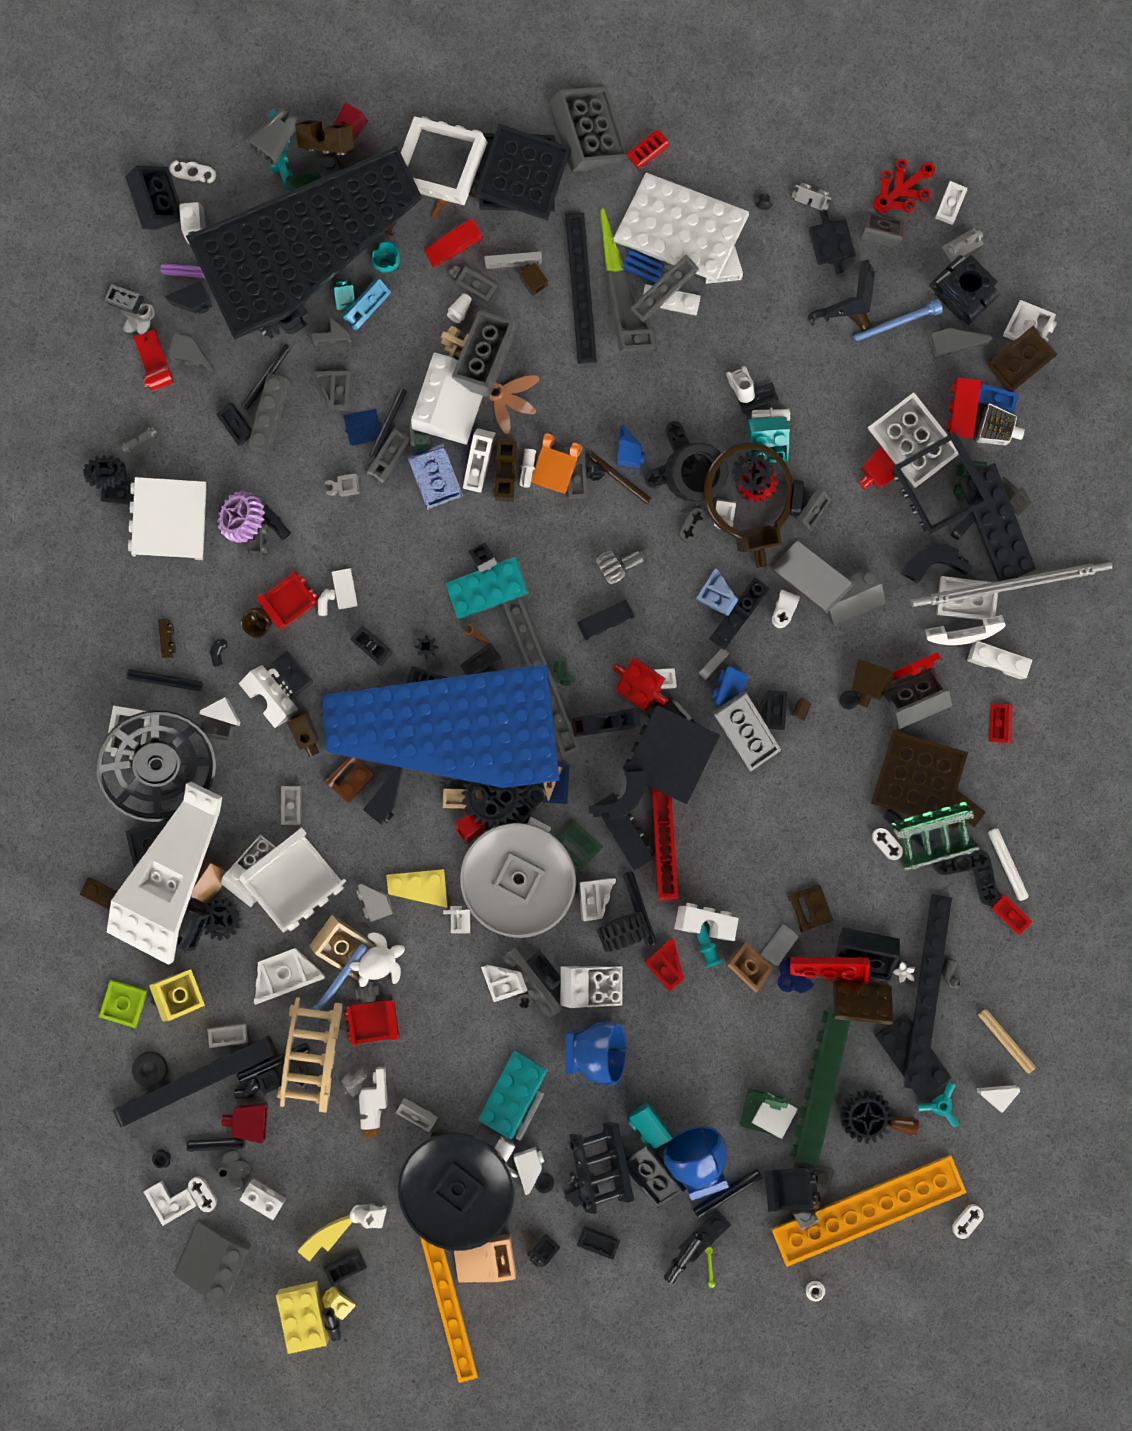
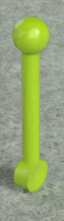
[705,1246,715,1288]

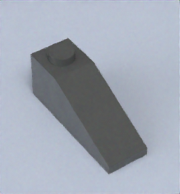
[928,327,992,359]

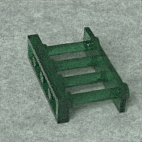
[892,802,979,871]

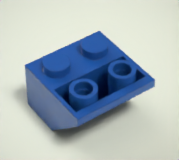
[711,666,748,707]

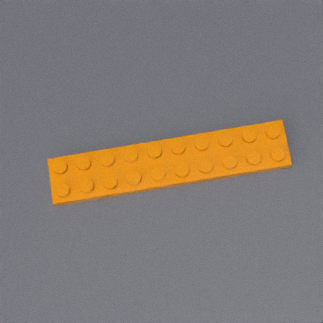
[771,1155,967,1267]

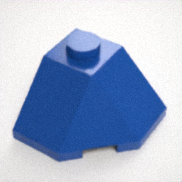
[617,425,645,468]

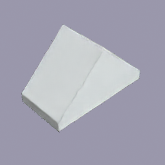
[200,697,241,726]
[977,1085,1020,1113]

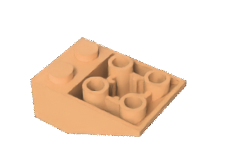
[454,1234,516,1282]

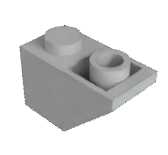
[356,883,394,922]

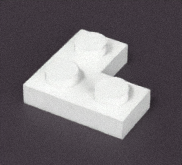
[144,1181,197,1226]

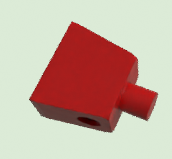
[858,446,895,490]

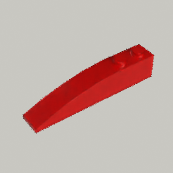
[652,788,678,902]

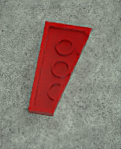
[790,956,870,984]

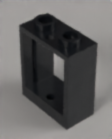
[176,903,210,951]

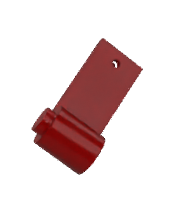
[133,330,174,391]

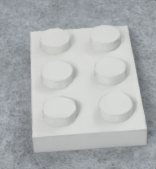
[936,576,998,620]

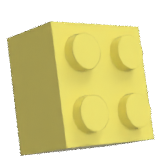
[149,969,205,1021]

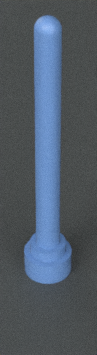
[854,299,943,341]
[308,944,367,1023]

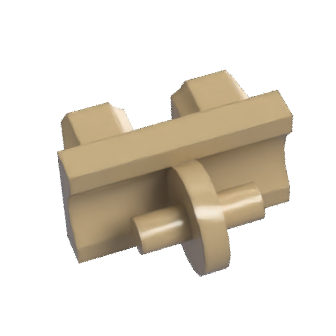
[441,326,469,358]

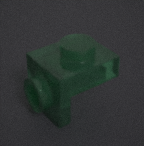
[553,657,576,686]

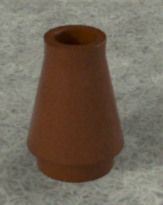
[889,1117,919,1136]

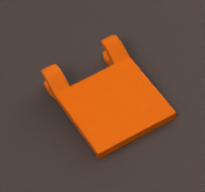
[531,433,583,494]

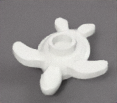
[349,932,405,987]

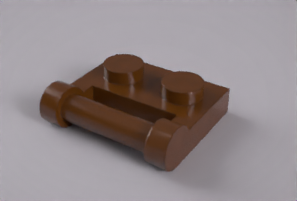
[323,756,375,803]

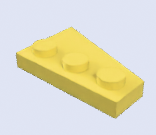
[387,869,448,908]

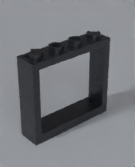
[891,431,993,535]

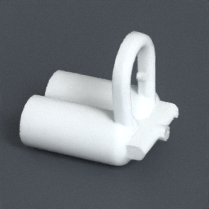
[495,1135,519,1177]

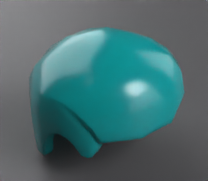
[372,242,400,273]

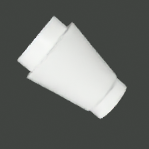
[447,293,472,323]

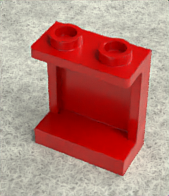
[256,571,318,630]
[344,999,400,1046]

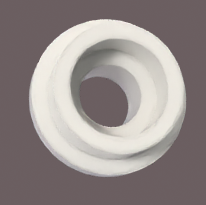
[805,1281,825,1301]

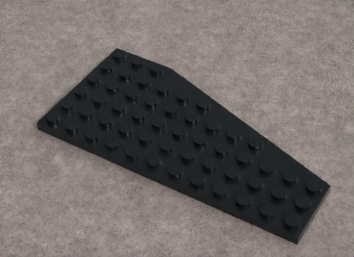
[186,146,422,340]

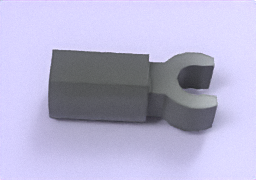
[621,547,654,571]

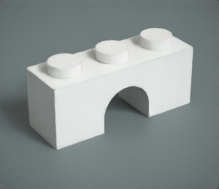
[967,641,1032,679]
[239,665,298,728]
[674,903,739,941]

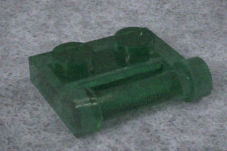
[558,821,603,872]

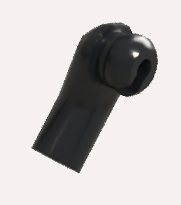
[210,639,228,667]

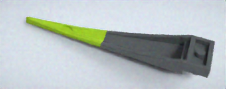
[600,208,656,352]

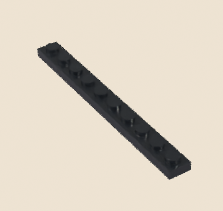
[903,894,952,1091]

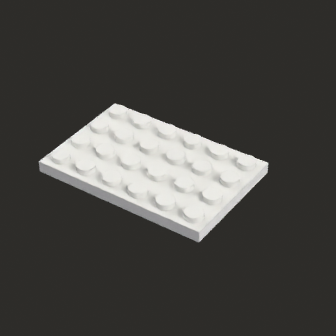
[614,173,749,282]

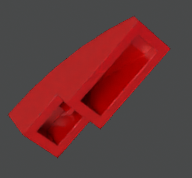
[424,218,482,268]

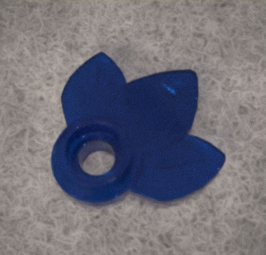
[777,957,814,993]

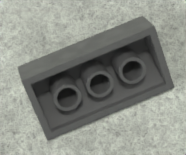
[452,311,516,398]

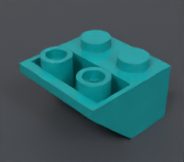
[748,417,790,463]

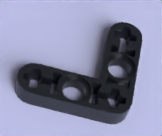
[645,421,697,488]
[934,851,998,906]

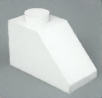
[513,1147,544,1195]

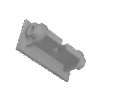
[792,182,832,211]
[942,228,984,262]

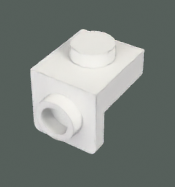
[714,499,736,529]
[443,906,470,933]

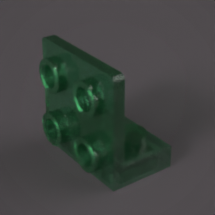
[739,1088,789,1135]

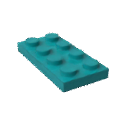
[445,557,529,619]
[478,1050,548,1139]

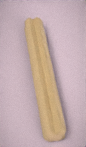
[978,1009,1035,1073]

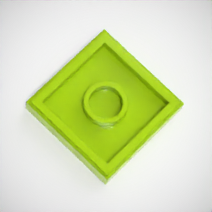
[99,979,148,1028]

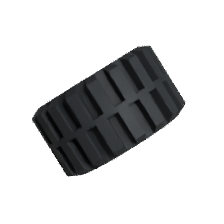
[597,912,650,952]

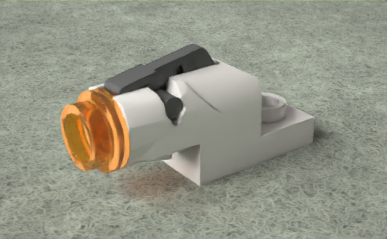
[354,1067,388,1137]

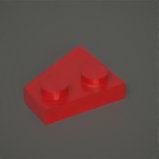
[892,652,941,680]
[644,938,684,992]

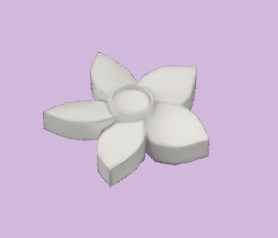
[893,961,915,983]

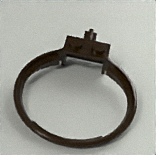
[704,442,793,568]

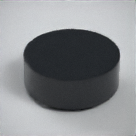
[535,1173,554,1194]

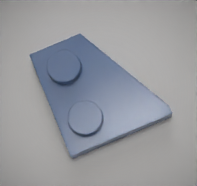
[696,568,738,616]

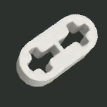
[872,828,903,860]
[188,1176,217,1212]
[952,1204,984,1239]

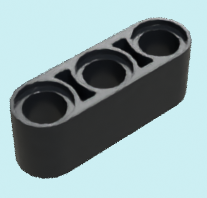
[577,599,635,640]

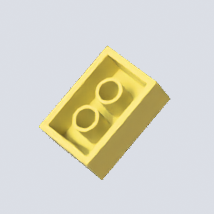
[276,1281,329,1354]

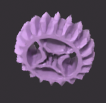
[217,491,265,543]

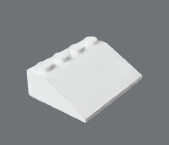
[411,352,483,445]
[868,392,959,488]

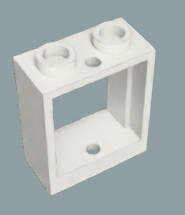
[105,706,151,760]

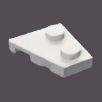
[578,878,616,921]
[481,965,527,1002]

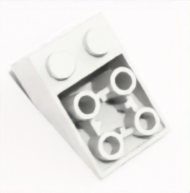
[221,835,276,907]
[560,966,622,1008]

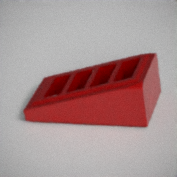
[627,129,669,169]

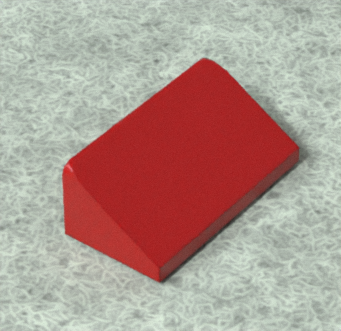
[989,704,1013,743]

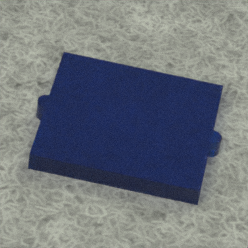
[344,409,381,446]

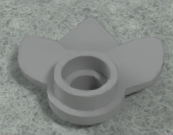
[121,303,155,335]

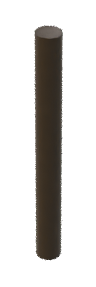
[588,452,651,504]

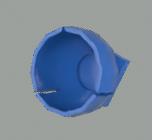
[565,1021,627,1086]
[663,1126,728,1201]

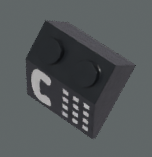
[266,651,314,700]

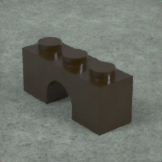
[295,120,354,155]
[494,440,517,502]

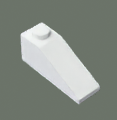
[463,428,496,493]

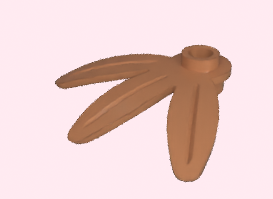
[488,375,540,434]

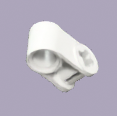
[726,366,755,403]
[772,590,800,628]
[350,1203,387,1229]

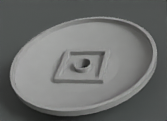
[460,823,576,938]

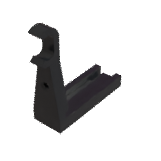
[808,260,875,326]

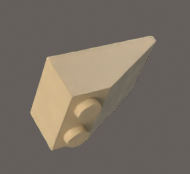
[309,915,376,981]

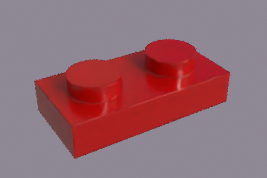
[990,894,1032,936]

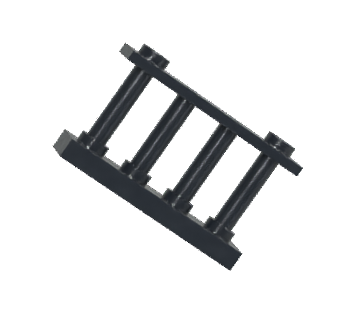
[569,1122,634,1214]

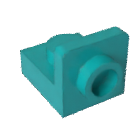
[333,279,355,310]

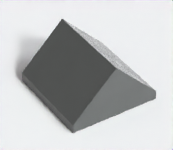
[860,211,904,248]

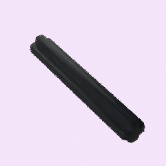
[127,669,203,691]
[623,871,656,946]
[237,1043,310,1083]
[693,1169,762,1218]

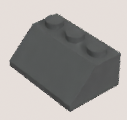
[828,566,886,626]
[883,667,952,729]

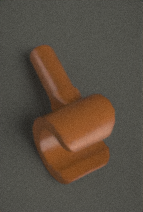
[430,198,448,219]
[463,624,488,644]

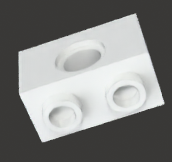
[240,1178,287,1220]

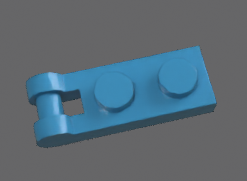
[341,278,391,330]

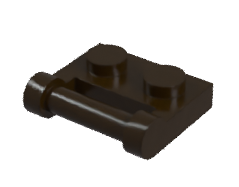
[787,884,834,932]

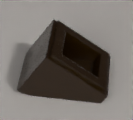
[792,698,811,721]

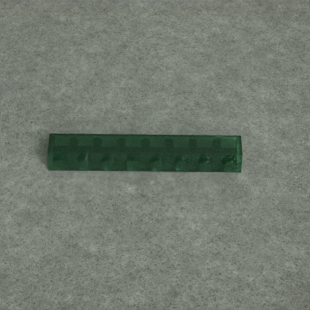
[790,1007,851,1168]

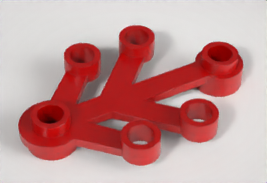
[873,159,935,213]

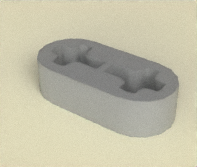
[698,648,730,680]

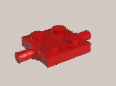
[613,658,668,711]

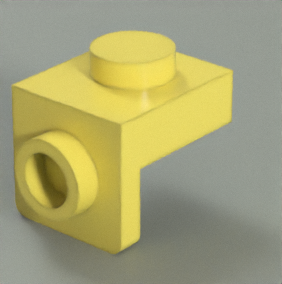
[322,1285,356,1320]

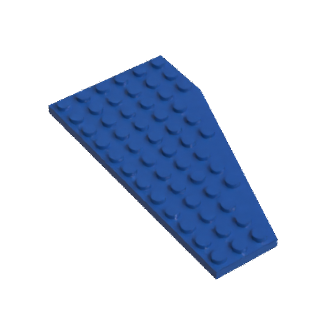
[322,664,560,788]

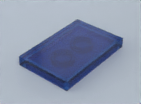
[407,443,463,509]

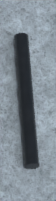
[242,344,291,410]
[369,388,407,459]

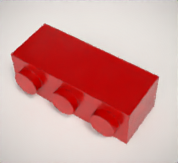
[946,378,981,438]

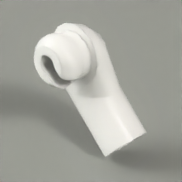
[318,589,336,616]

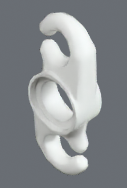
[169,160,216,184]

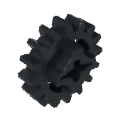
[732,451,774,494]
[83,455,127,489]
[202,898,243,941]

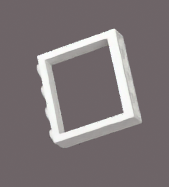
[401,116,488,205]

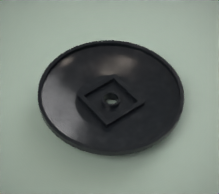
[398,1133,515,1251]

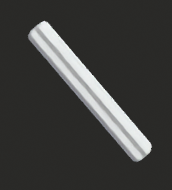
[988,828,1029,901]

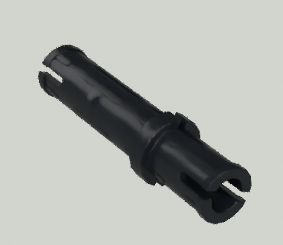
[664,1232,704,1284]

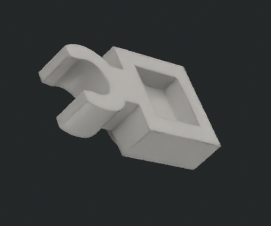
[325,474,360,497]

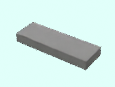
[484,252,542,269]

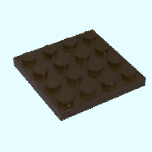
[871,730,968,826]

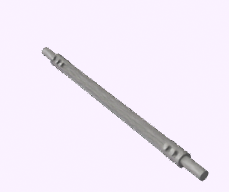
[911,562,1112,607]

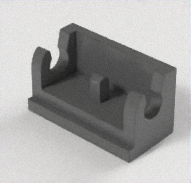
[192,718,238,746]

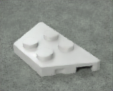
[254,948,326,1005]

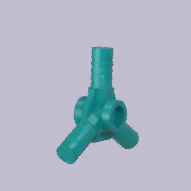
[917,1082,960,1128]

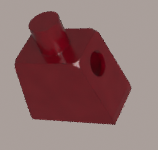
[334,102,369,142]
[221,1103,268,1143]

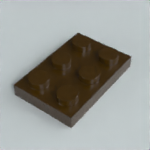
[987,325,1058,392]
[833,980,893,1025]

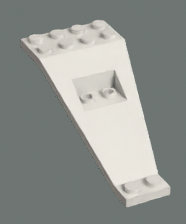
[107,782,222,965]

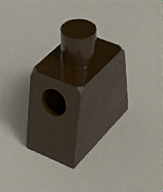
[852,659,895,708]
[287,711,320,757]

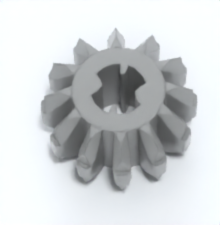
[596,551,625,584]

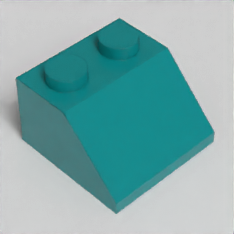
[628,1101,673,1148]

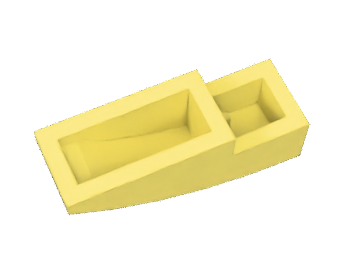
[298,1215,352,1261]

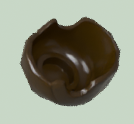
[241,607,272,638]

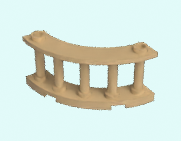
[277,997,342,1113]

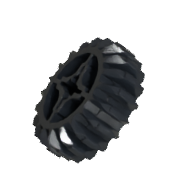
[840,1090,893,1144]

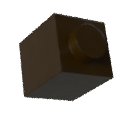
[519,262,548,296]

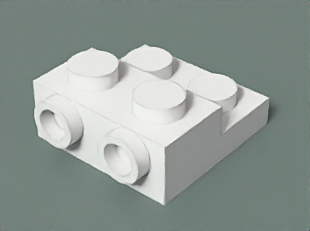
[1003,300,1057,342]

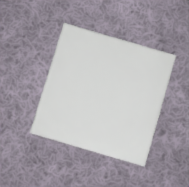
[752,1093,797,1139]

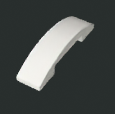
[925,615,1005,645]

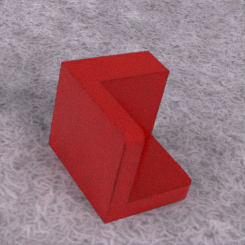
[455,813,486,844]

